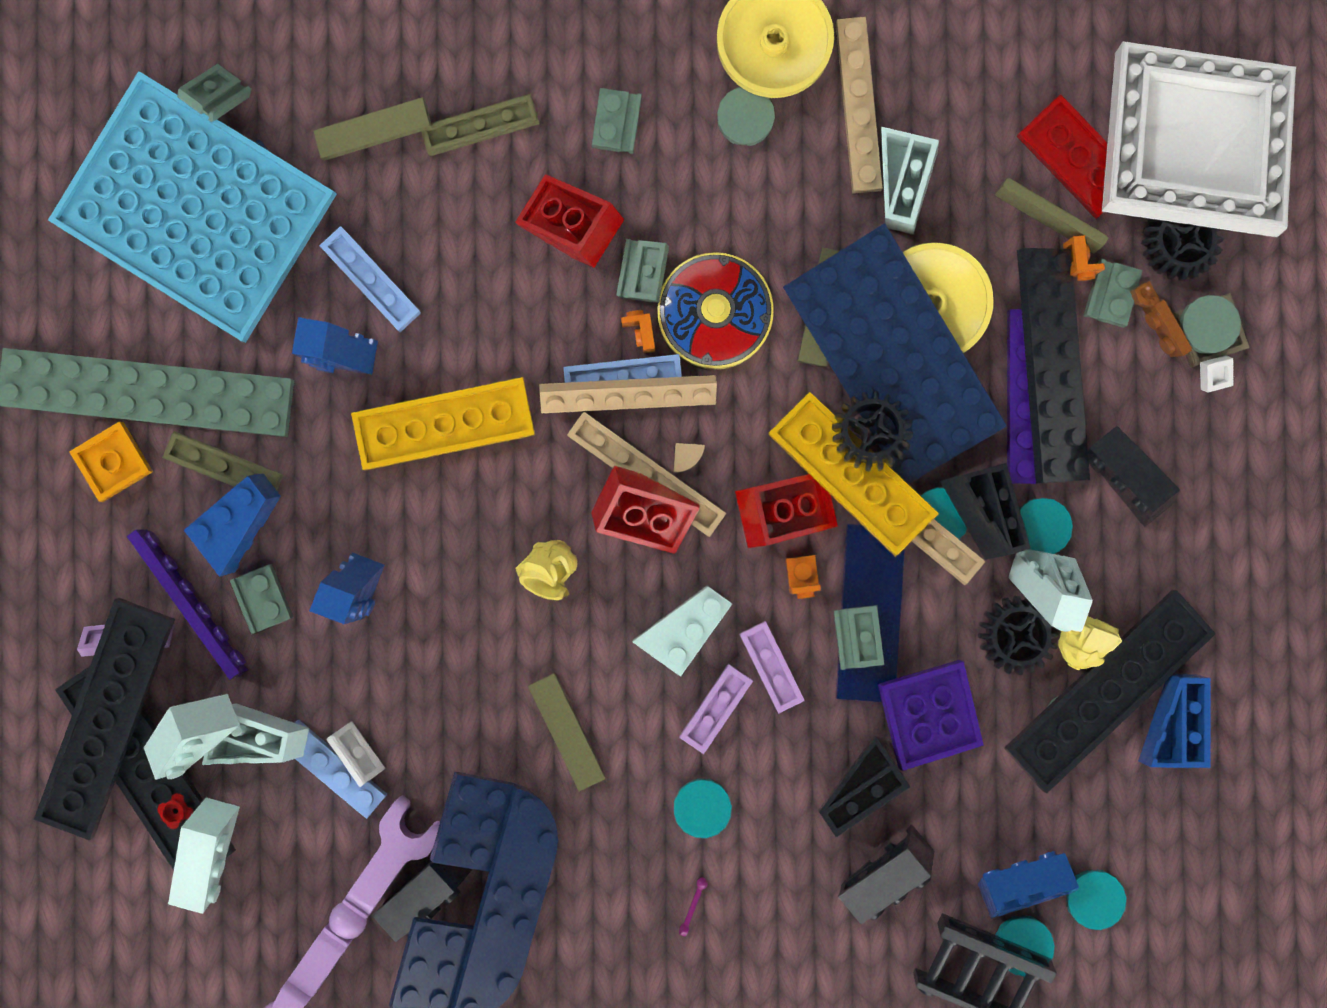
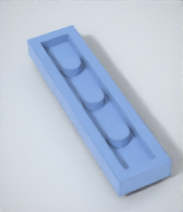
[319,226,421,332]
[563,354,682,383]
[295,720,387,819]

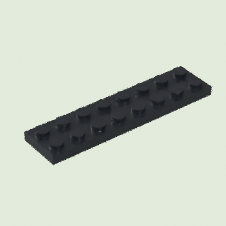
[1017,248,1090,484]
[1004,590,1216,794]
[33,598,175,841]
[55,666,236,870]

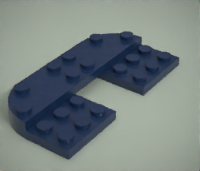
[389,771,558,1008]

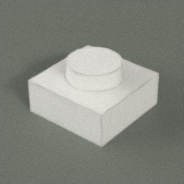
[1200,355,1233,393]

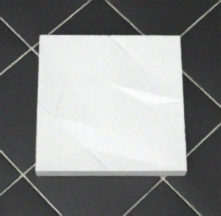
[1102,41,1296,237]

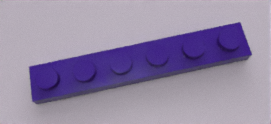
[1007,309,1036,484]
[126,529,248,680]

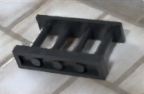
[913,913,1057,1008]

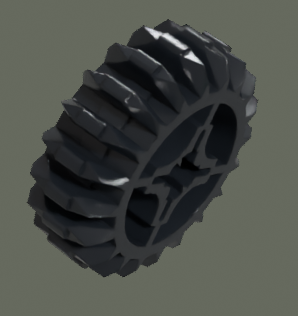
[1141,218,1225,281]
[832,391,913,472]
[978,595,1059,675]

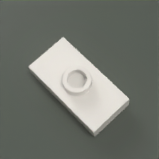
[326,721,386,787]

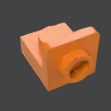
[1063,236,1105,281]
[621,310,655,354]
[785,555,821,599]

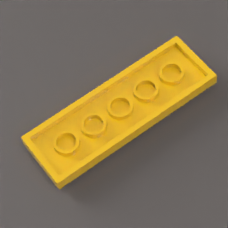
[351,377,535,471]
[769,392,939,557]

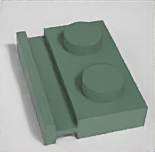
[177,64,251,122]
[592,88,642,154]
[616,239,669,303]
[1083,259,1143,328]
[230,564,294,634]
[833,605,884,670]

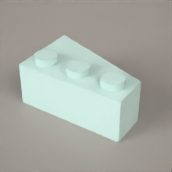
[881,127,939,234]
[1008,549,1093,632]
[632,586,732,677]
[144,694,240,780]
[202,703,309,765]
[168,797,240,914]

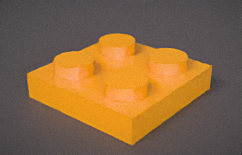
[69,421,153,502]

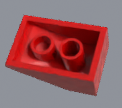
[515,174,624,268]
[591,465,700,554]
[735,474,838,548]

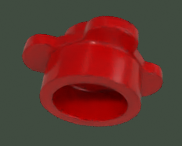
[157,793,194,829]

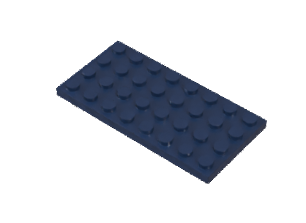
[783,223,1007,484]

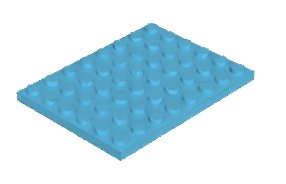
[48,71,337,343]

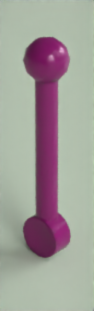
[679,878,708,937]

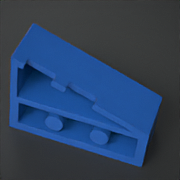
[292,317,378,375]
[184,473,281,577]
[309,552,385,624]
[1138,674,1211,768]
[978,851,1079,919]

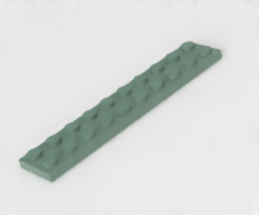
[0,348,294,437]

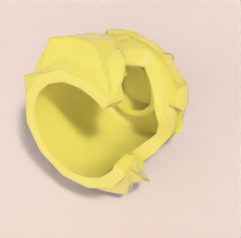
[515,540,578,600]
[1058,616,1122,670]

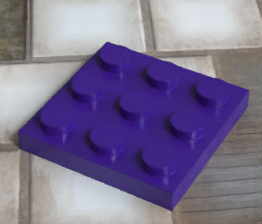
[878,660,984,771]

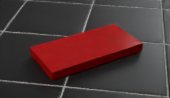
[1017,94,1108,219]

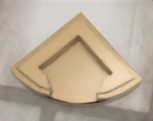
[674,443,705,472]

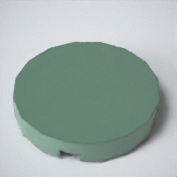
[717,87,775,146]
[1179,295,1241,354]

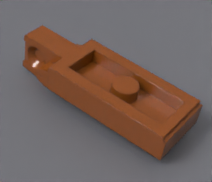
[1130,281,1192,357]

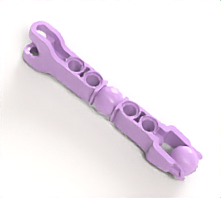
[265,795,440,1008]

